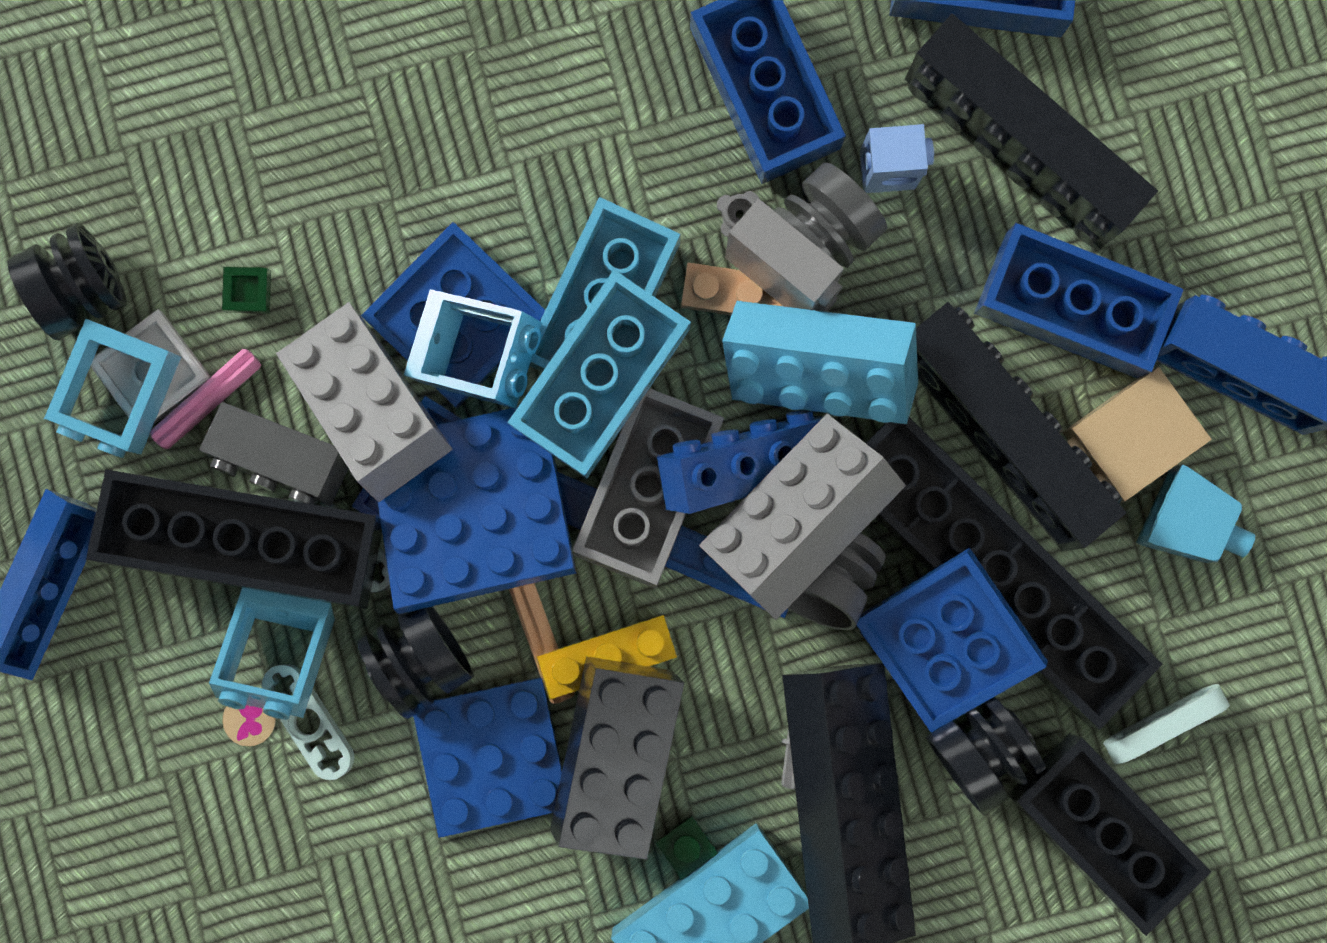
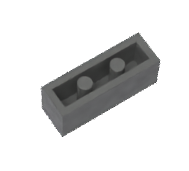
[199,402,349,507]

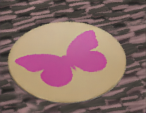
[223,705,276,746]

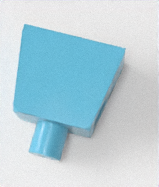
[1136,465,1255,563]

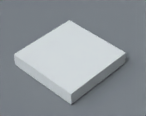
[91,309,211,424]

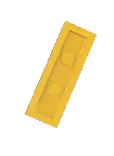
[536,615,677,699]

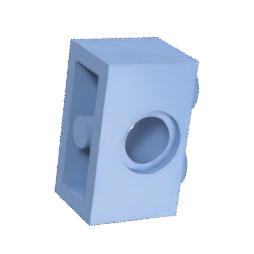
[860,124,934,193]

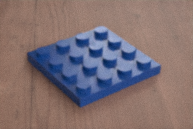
[378,406,576,614]

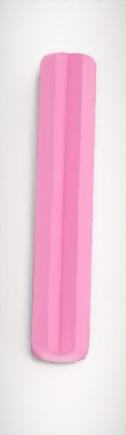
[150,349,261,449]

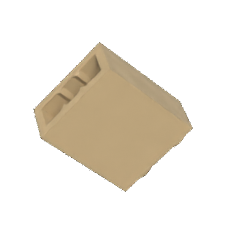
[1062,367,1212,502]

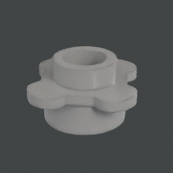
[717,191,759,238]

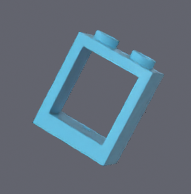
[404,289,542,409]
[44,319,181,458]
[209,588,335,720]

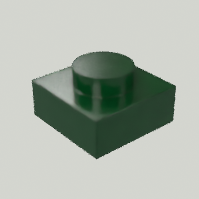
[222,267,271,314]
[656,814,718,880]

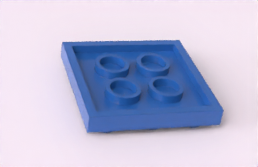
[361,222,545,409]
[857,548,1048,732]
[413,677,563,838]

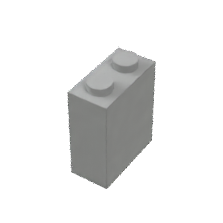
[725,199,844,312]

